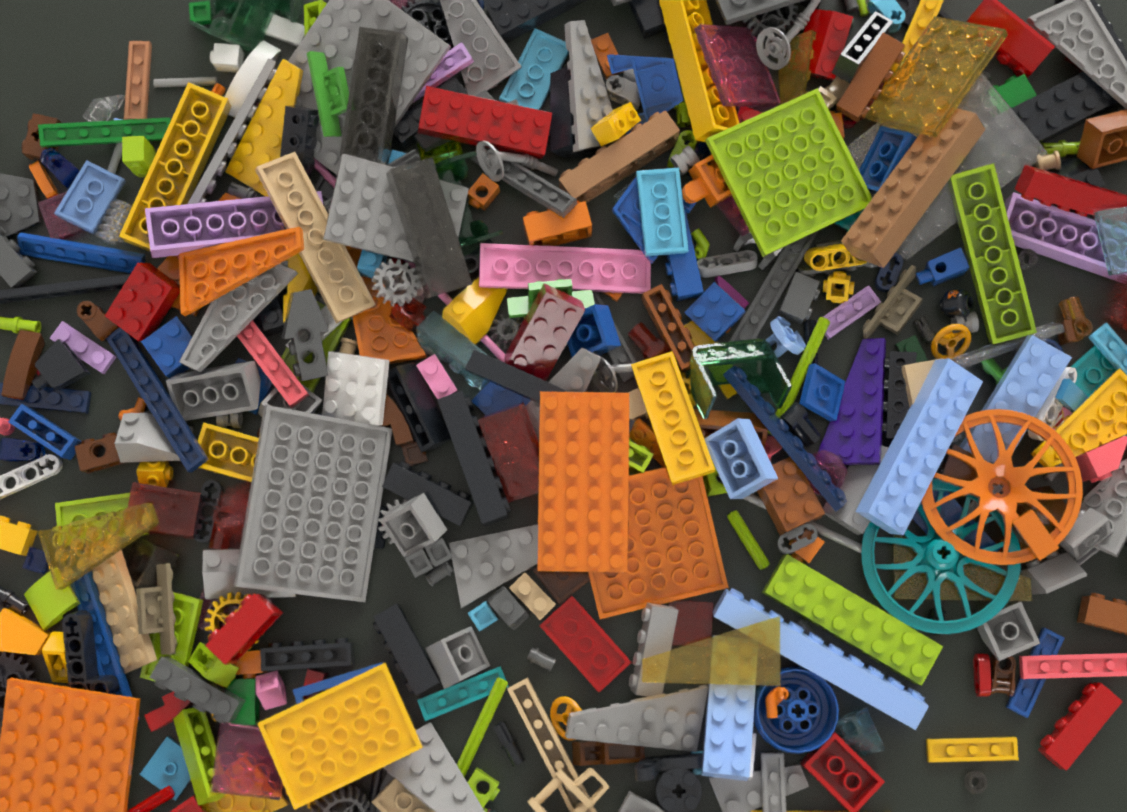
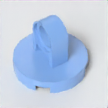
[763,316,806,358]

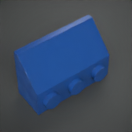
[859,126,917,194]

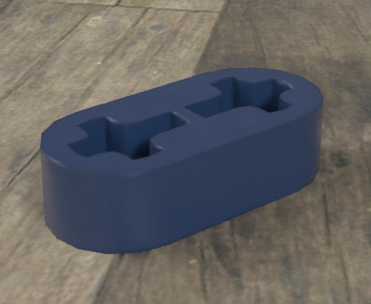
[874,252,903,292]

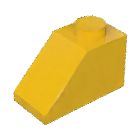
[42,631,68,683]

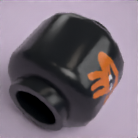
[940,289,975,318]

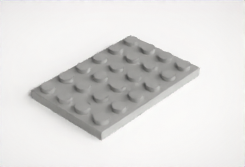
[323,154,469,272]

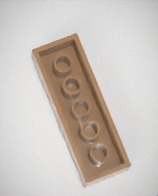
[559,110,680,203]

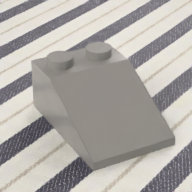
[115,413,194,463]

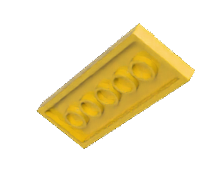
[631,351,715,485]

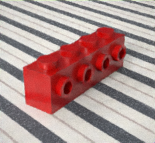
[1038,682,1123,771]

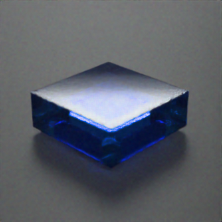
[22,547,53,574]

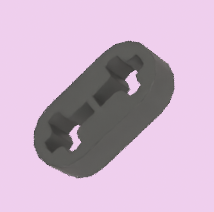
[777,524,818,554]

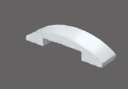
[225,41,282,118]

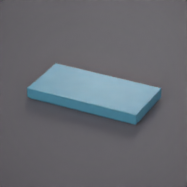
[499,28,569,110]
[636,168,689,257]

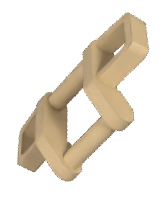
[528,768,609,812]

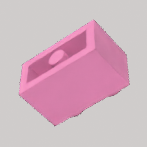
[416,354,458,399]

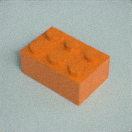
[523,200,592,246]

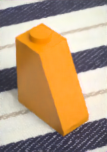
[0,608,51,655]

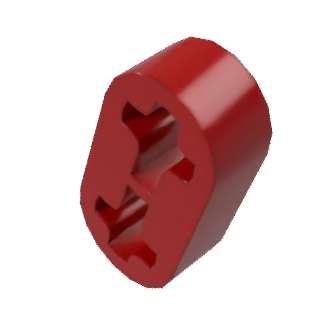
[973,653,991,697]

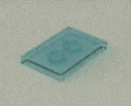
[1094,207,1127,276]

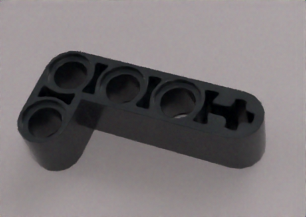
[62,610,120,694]

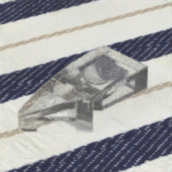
[83,95,125,122]

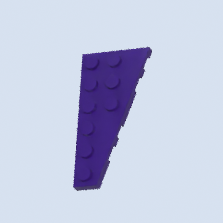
[816,338,886,465]

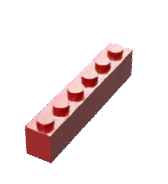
[1014,165,1127,227]

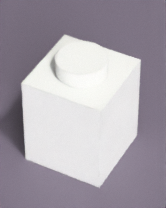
[210,43,244,73]

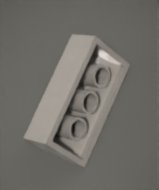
[166,360,261,421]
[823,445,888,535]
[202,549,296,600]

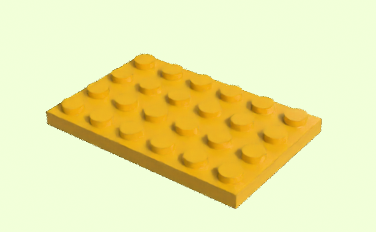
[257,663,423,810]

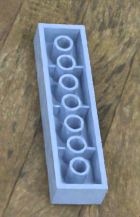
[855,358,983,535]

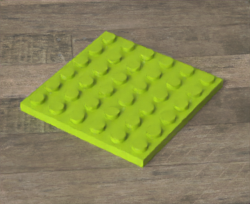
[705,88,872,257]

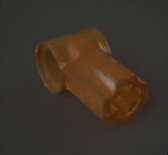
[1059,296,1093,342]

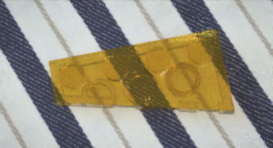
[777,30,816,105]

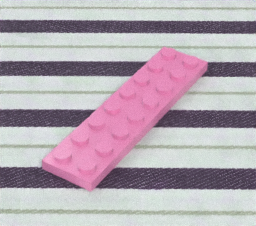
[479,243,651,294]

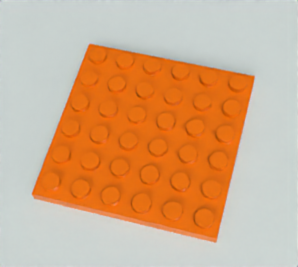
[588,466,728,619]
[0,678,140,812]

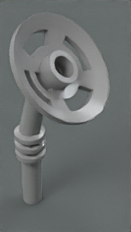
[756,0,821,70]
[476,141,558,182]
[592,357,640,393]

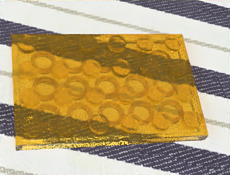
[866,16,1008,137]

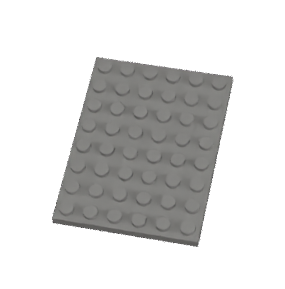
[257,0,451,175]
[234,405,392,602]

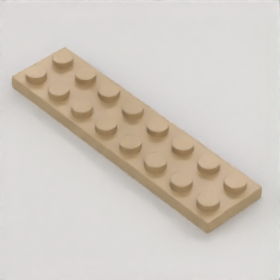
[255,152,376,324]

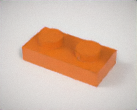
[591,33,624,79]

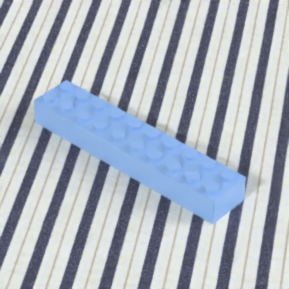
[712,588,929,730]

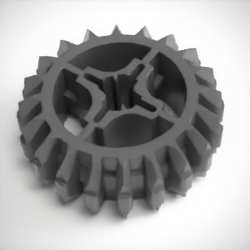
[743,3,799,40]
[310,784,370,812]

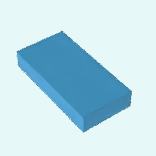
[1055,378,1088,412]

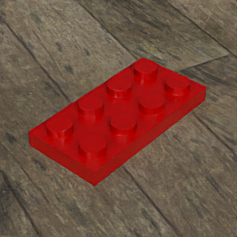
[539,596,632,692]

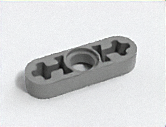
[697,250,757,278]

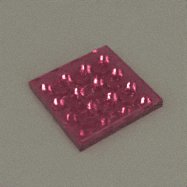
[694,24,781,107]

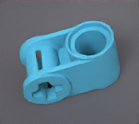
[868,0,905,33]

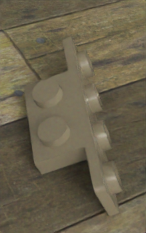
[862,265,922,339]
[136,563,177,655]

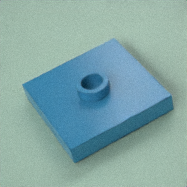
[140,736,191,801]

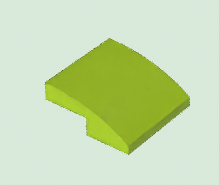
[24,566,80,631]

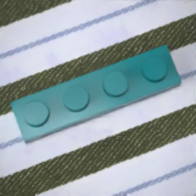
[417,666,509,721]

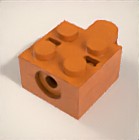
[682,155,732,208]

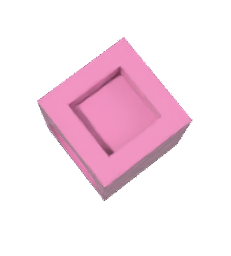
[256,670,287,710]

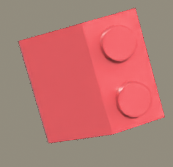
[1075,436,1127,483]

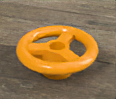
[931,324,971,360]
[550,696,582,741]

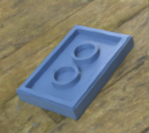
[54,160,126,235]

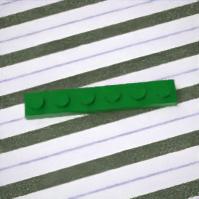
[38,117,171,148]

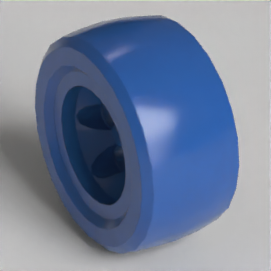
[753,666,839,754]

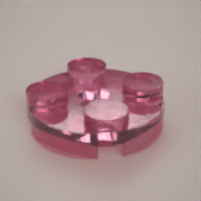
[805,450,847,495]

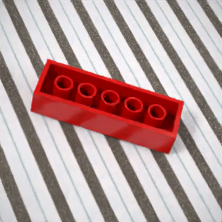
[417,86,552,159]

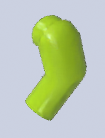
[691,228,710,260]

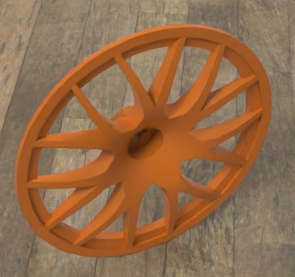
[921,409,1083,565]

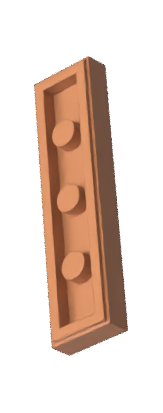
[124,41,152,120]

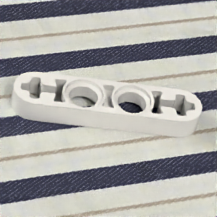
[1028,367,1077,441]
[0,454,63,500]

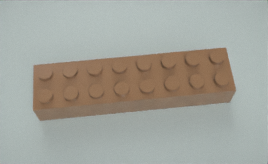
[841,105,986,268]

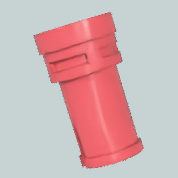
[0,418,15,436]

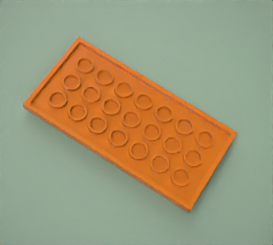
[538,392,630,572]

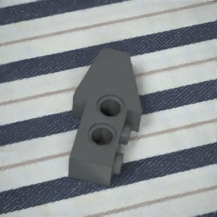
[282,289,328,381]

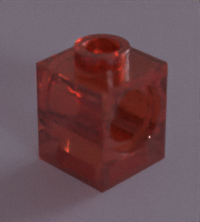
[389,297,426,331]

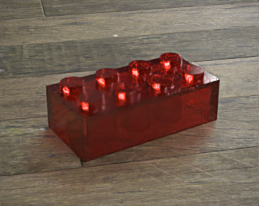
[478,402,539,503]

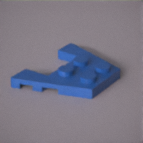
[607,54,684,134]
[612,177,697,264]

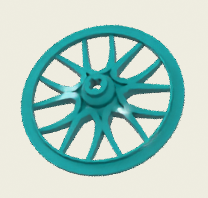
[861,479,1021,634]

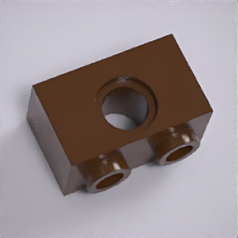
[74,433,128,474]

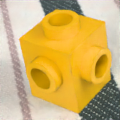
[823,271,855,303]
[136,461,173,489]

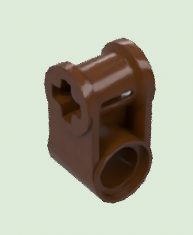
[77,301,119,342]
[990,654,1016,697]

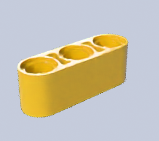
[804,243,867,271]

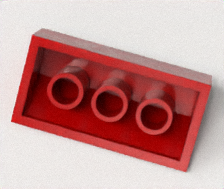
[963,0,1055,79]

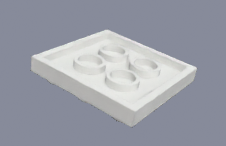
[322,351,389,426]

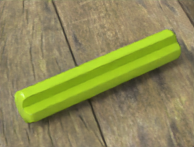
[727,510,770,570]

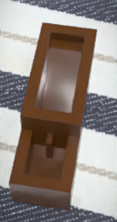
[1,330,45,400]
[382,394,415,448]
[572,741,645,766]

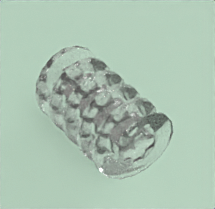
[95,199,132,247]

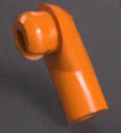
[765,686,789,718]

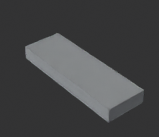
[760,752,786,812]

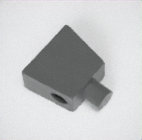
[487,585,530,631]

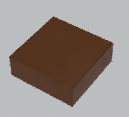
[1055,319,1076,346]
[401,442,428,466]

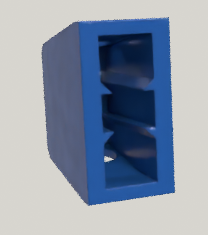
[915,248,969,286]

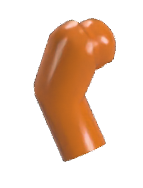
[118,397,147,420]

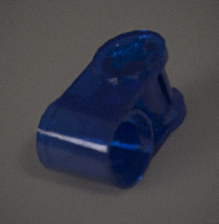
[40,148,80,188]
[0,438,45,462]

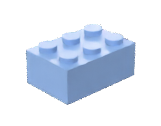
[704,418,778,499]

